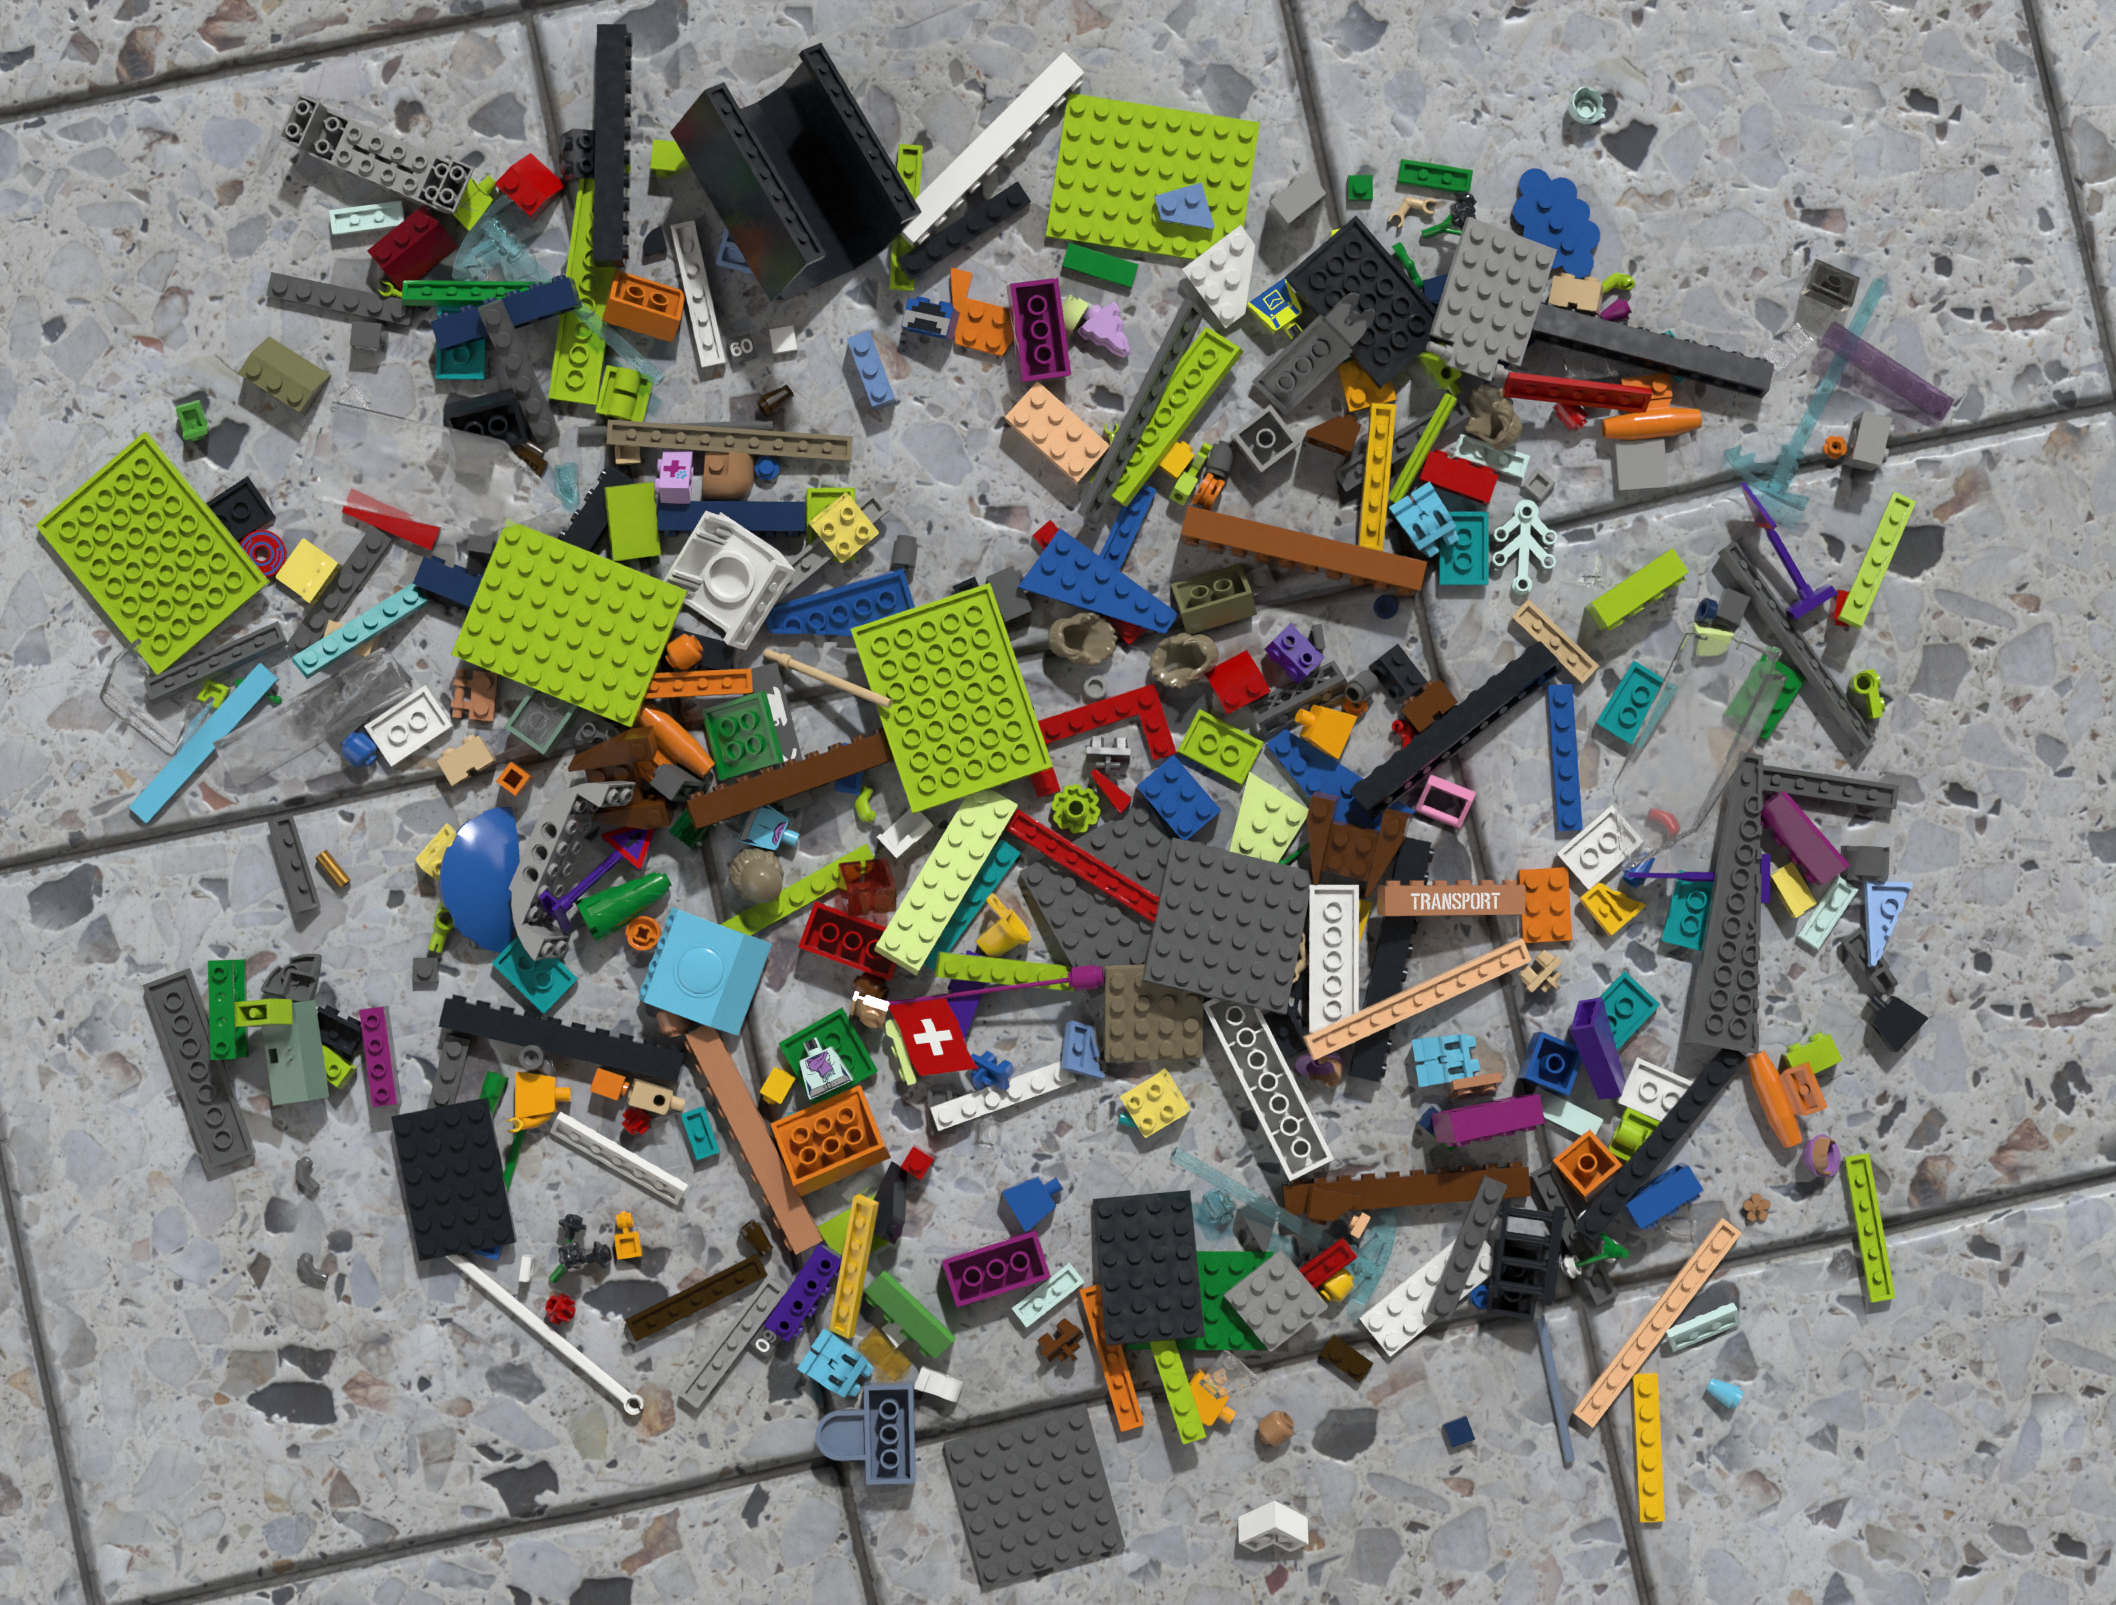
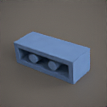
[847,330,896,410]

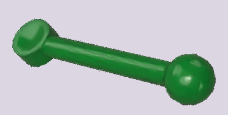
[235,678,282,705]
[1278,842,1310,865]

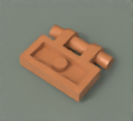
[450,669,499,722]
[1448,1072,1503,1099]

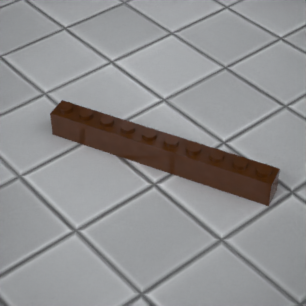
[685,727,894,831]
[1282,1161,1531,1216]

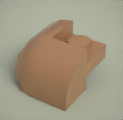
[702,451,756,501]

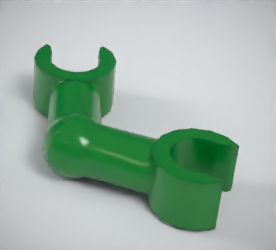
[1392,242,1425,289]

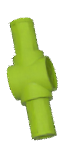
[427,899,454,953]

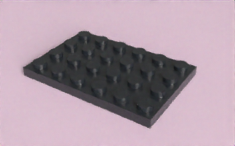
[1284,215,1438,389]
[391,1097,517,1261]
[1093,1190,1205,1346]

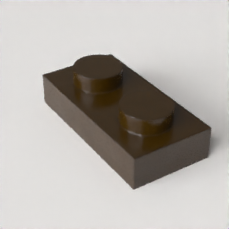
[1319,1334,1374,1383]

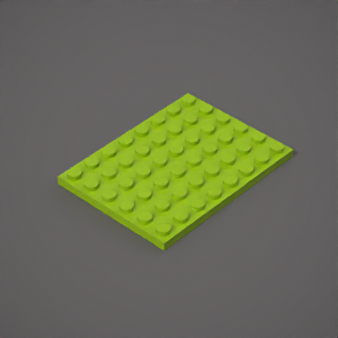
[1046,93,1260,260]
[35,431,271,675]
[451,519,688,728]
[851,583,1053,814]

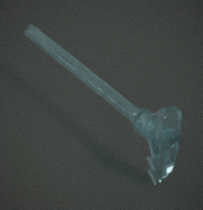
[452,195,665,387]
[1724,277,1887,511]
[1170,1147,1396,1304]

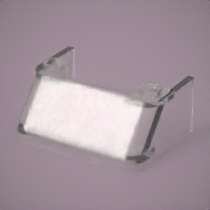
[100,638,215,757]

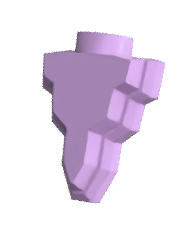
[1076,301,1131,358]

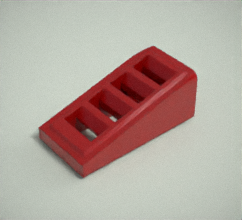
[1091,769,1132,814]

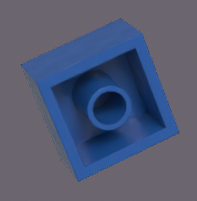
[1517,1032,1582,1096]

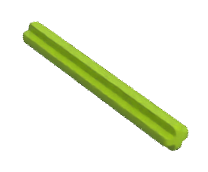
[1388,393,1457,503]

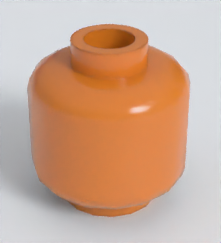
[665,634,704,670]

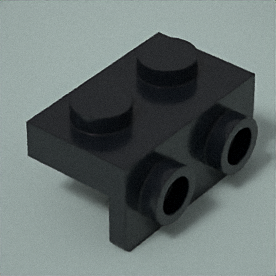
[560,129,595,183]
[1369,644,1428,704]
[1263,1003,1310,1060]
[317,1005,362,1056]

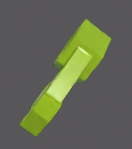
[1169,442,1213,506]

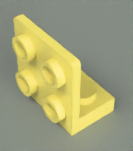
[808,492,879,563]
[276,538,343,605]
[415,823,457,883]
[1120,1067,1191,1138]

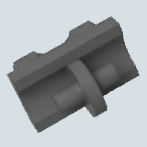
[1086,736,1131,776]

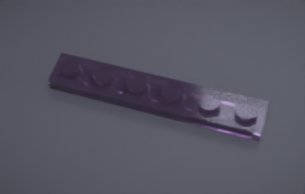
[1820,321,1954,421]

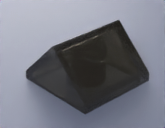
[1800,259,1860,313]

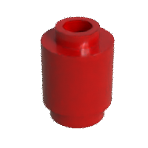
[1552,403,1588,432]

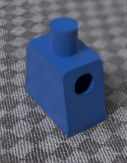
[1002,1176,1064,1232]

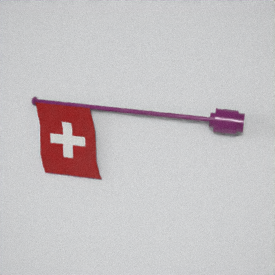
[884,964,1105,1076]

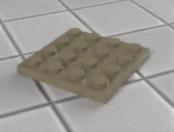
[1104,964,1203,1062]

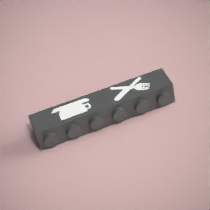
[752,662,814,813]

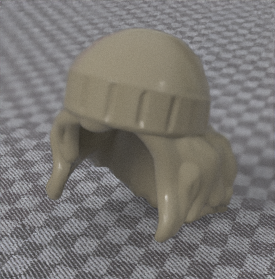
[1465,383,1523,450]
[1048,612,1118,666]
[1149,633,1219,689]
[728,845,784,903]

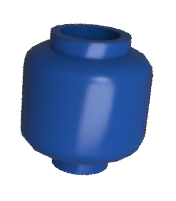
[341,732,378,768]

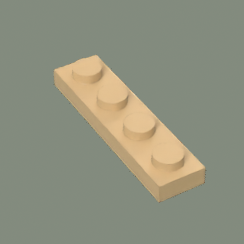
[1511,599,1599,684]

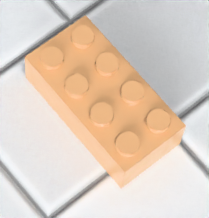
[1005,381,1110,486]

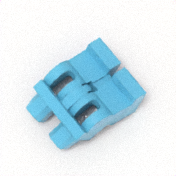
[1389,482,1459,558]
[1412,1034,1480,1087]
[797,1329,874,1398]

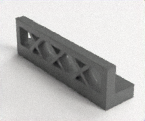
[1248,661,1347,738]

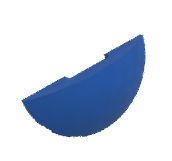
[440,807,520,953]

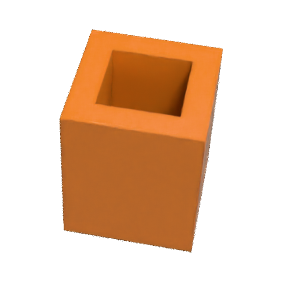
[496,762,534,797]
[590,1067,630,1101]

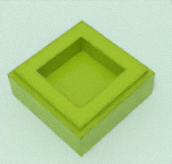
[197,679,231,709]

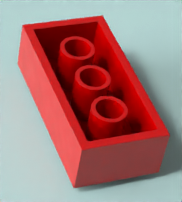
[798,901,898,981]

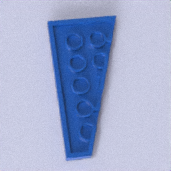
[1017,528,1179,635]
[766,568,915,636]
[1266,729,1415,831]

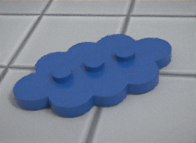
[1512,168,1601,279]

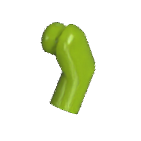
[1601,272,1635,295]
[854,786,876,823]

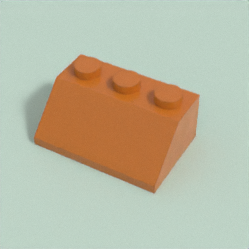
[602,269,685,342]

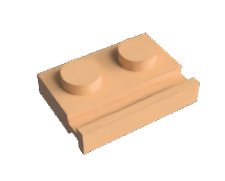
[849,991,889,1028]

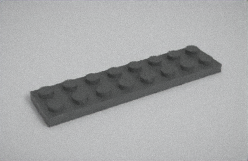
[143,968,256,1170]

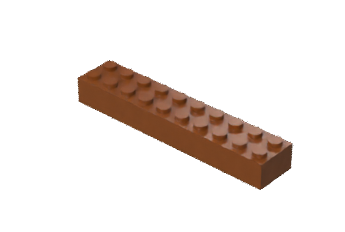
[1179,506,1427,598]

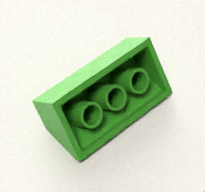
[864,1269,956,1359]

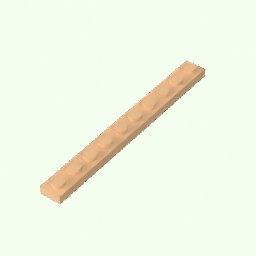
[1303,938,1532,1060]
[1572,1217,1742,1428]

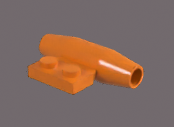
[1601,374,1702,440]
[636,699,715,791]
[1746,1050,1828,1148]

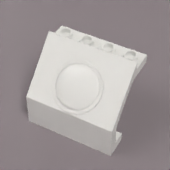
[663,511,795,650]

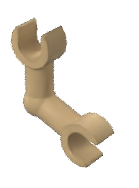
[1388,196,1437,229]
[1292,933,1309,983]

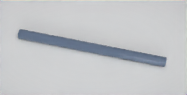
[1536,1315,1575,1462]

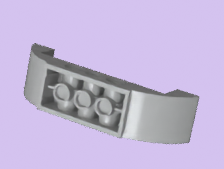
[278,93,475,214]
[509,781,636,961]

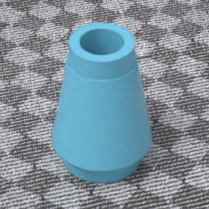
[1705,1378,1744,1409]

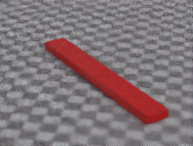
[1005,809,1159,923]

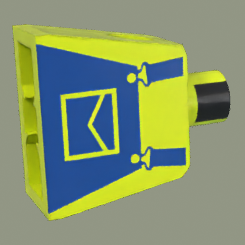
[1247,278,1303,340]

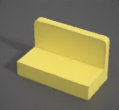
[1770,862,1817,918]

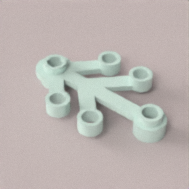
[1492,500,1557,595]

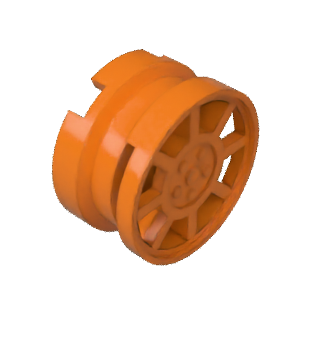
[1192,472,1225,510]
[625,916,662,950]

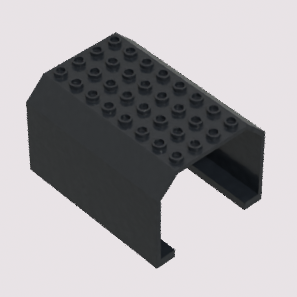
[670,43,922,303]

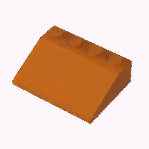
[771,1085,891,1197]

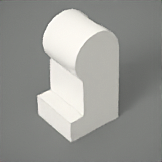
[914,1365,964,1402]

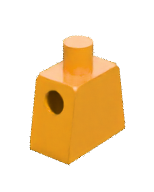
[1295,705,1357,759]
[1189,1368,1236,1426]

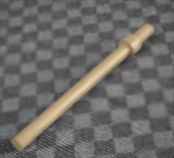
[763,649,893,709]

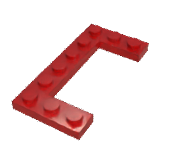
[1030,684,1177,798]

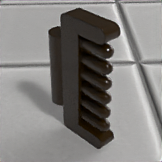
[497,440,548,479]

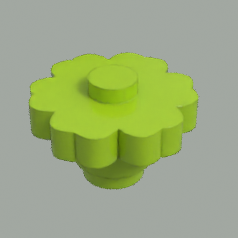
[1051,784,1101,834]

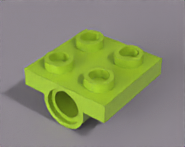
[595,365,655,422]
[1607,1107,1659,1161]

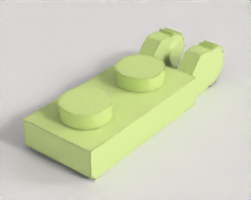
[885,1018,920,1085]

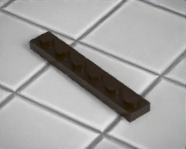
[625,1253,768,1342]

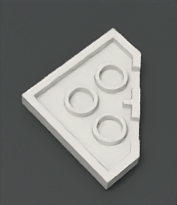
[1182,225,1255,328]

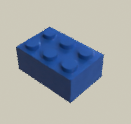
[1136,755,1221,841]
[1623,1162,1704,1230]

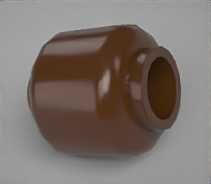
[852,972,890,1000]

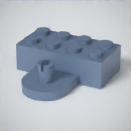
[815,1381,916,1485]

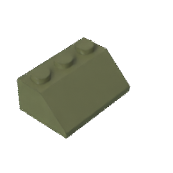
[238,336,331,416]
[1171,563,1257,635]

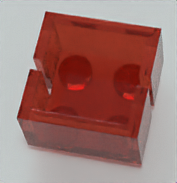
[838,858,897,917]

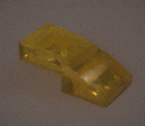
[858,1327,912,1381]

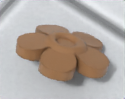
[1743,1193,1771,1221]

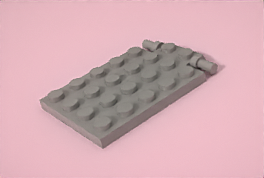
[1426,217,1557,382]

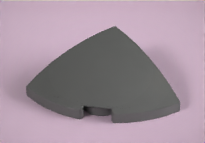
[260,954,322,1003]

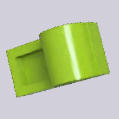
[1848,669,1885,720]
[321,1041,358,1089]

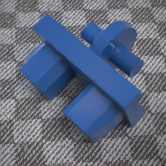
[970,1051,1014,1091]

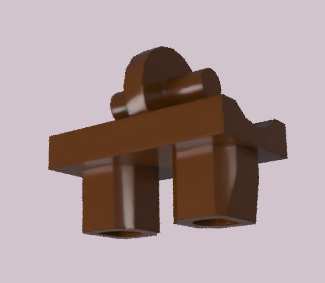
[1037,1318,1084,1362]

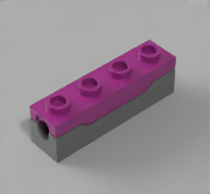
[359,1006,402,1107]

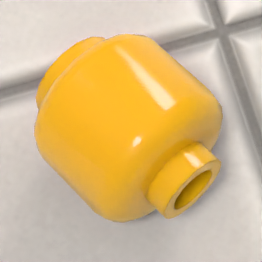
[1318,1268,1354,1303]

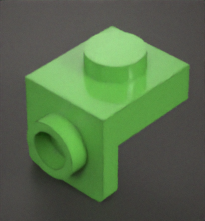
[176,400,209,441]

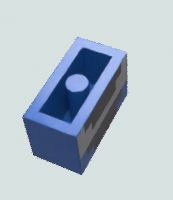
[901,296,960,341]

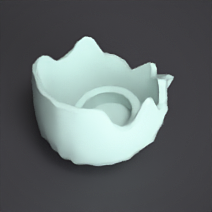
[1568,87,1606,125]

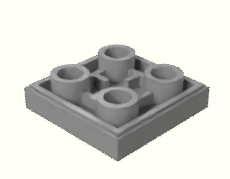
[1614,438,1668,491]

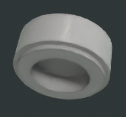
[1083,675,1108,700]

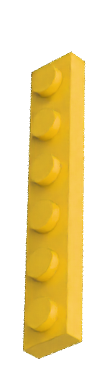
[1358,403,1396,551]
[829,1194,879,1339]
[1632,1372,1665,1522]

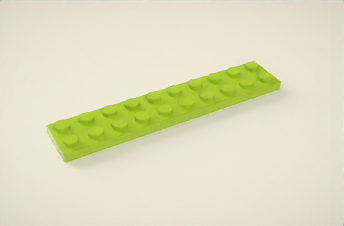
[548,165,631,406]

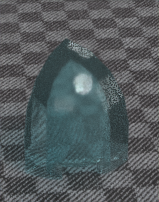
[554,462,580,504]

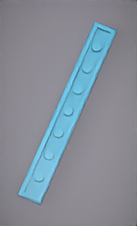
[129,663,279,824]

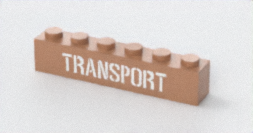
[1377,879,1525,916]

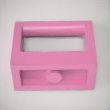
[1414,775,1476,829]

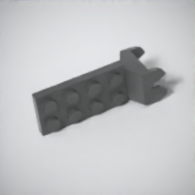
[1252,293,1375,416]

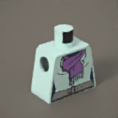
[799,1037,854,1099]

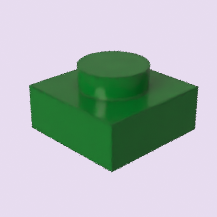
[1348,175,1373,201]

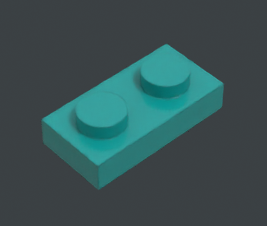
[681,1106,721,1160]

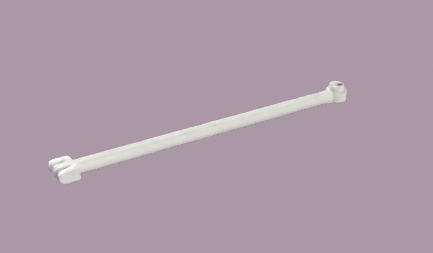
[445,1253,644,1415]

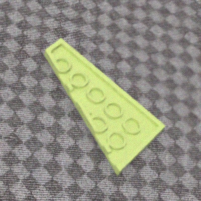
[1229,772,1309,863]

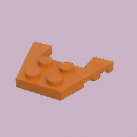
[951,267,1014,357]

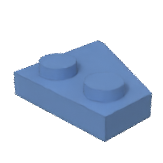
[1154,183,1215,230]
[1061,1020,1105,1080]

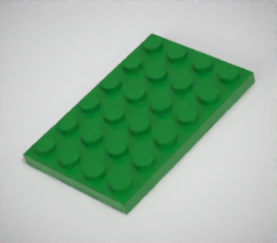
[1126,1250,1274,1350]

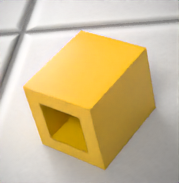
[1157,441,1195,481]
[760,1066,797,1106]

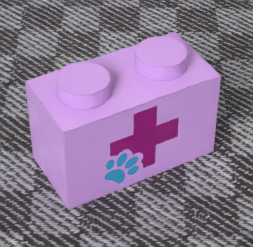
[655,449,694,504]

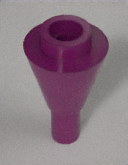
[1599,297,1632,322]

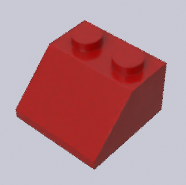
[495,153,567,222]
[1204,650,1271,716]

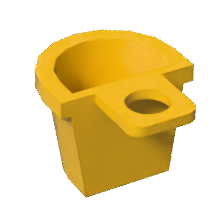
[975,893,1031,958]

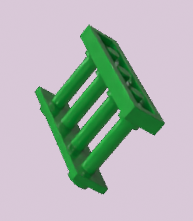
[208,959,249,1060]

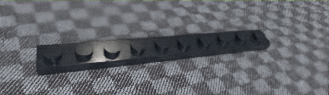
[1573,1048,1747,1243]

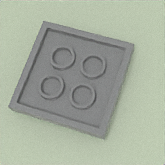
[1224,1249,1328,1352]

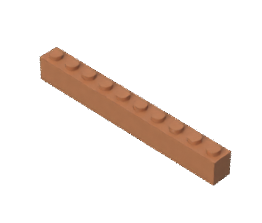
[684,1025,824,1254]

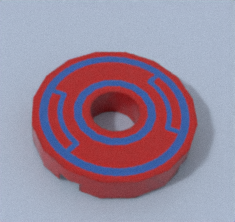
[240,530,288,578]

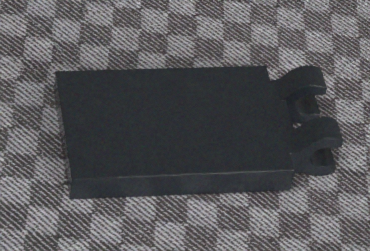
[206,476,276,542]

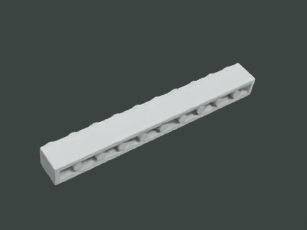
[900,52,1084,247]

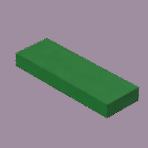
[1397,158,1473,193]
[1062,243,1139,289]

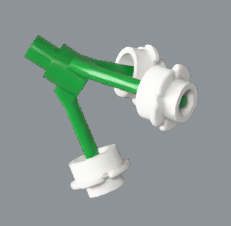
[1561,1210,1629,1279]

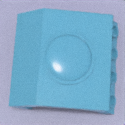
[638,907,772,1036]

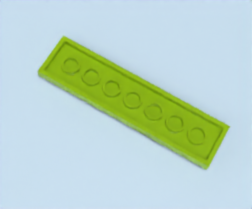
[1089,326,1244,507]

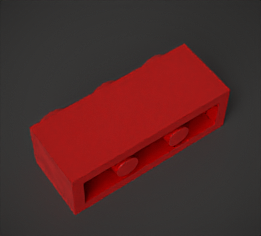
[1418,449,1499,505]

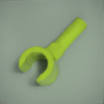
[377,280,402,299]
[1104,422,1119,446]

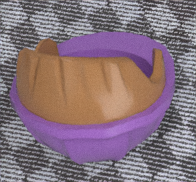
[1295,1051,1344,1087]
[1802,1134,1841,1177]

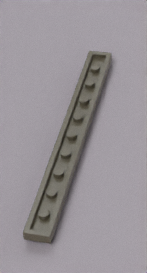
[606,420,853,461]

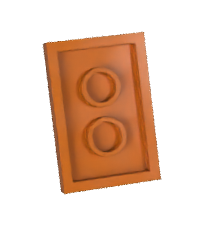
[1518,867,1572,943]

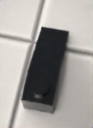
[873,1161,907,1245]

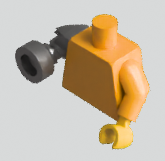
[506,1045,572,1133]

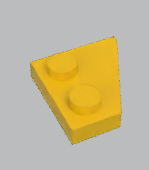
[1578,882,1646,936]

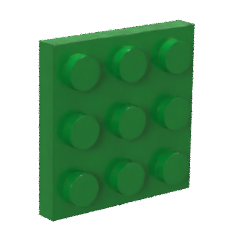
[702,691,784,781]
[778,1007,878,1105]

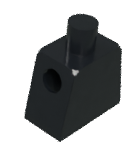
[1866,993,1929,1053]

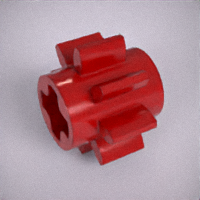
[622,1106,652,1136]
[545,1292,576,1325]

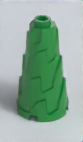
[575,872,672,945]

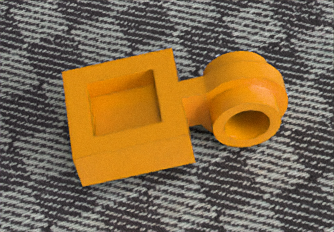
[614,1211,643,1260]

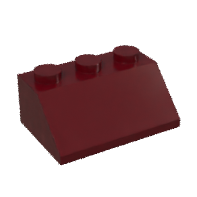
[367,204,459,292]

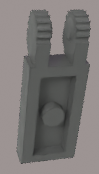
[1840,927,1898,996]

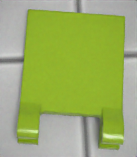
[818,1193,889,1256]

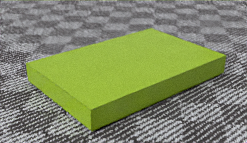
[604,482,661,561]
[807,487,856,561]
[1177,709,1264,786]

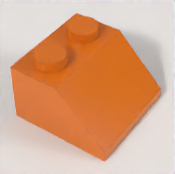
[1552,1129,1623,1203]

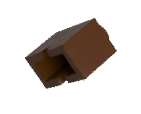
[1400,679,1458,734]

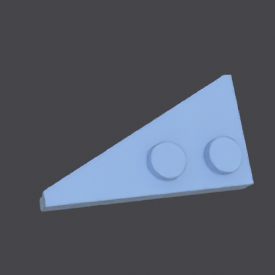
[1864,881,1913,967]

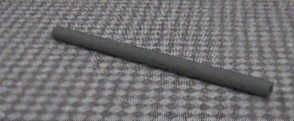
[578,420,774,439]

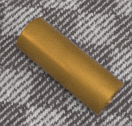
[315,850,351,889]

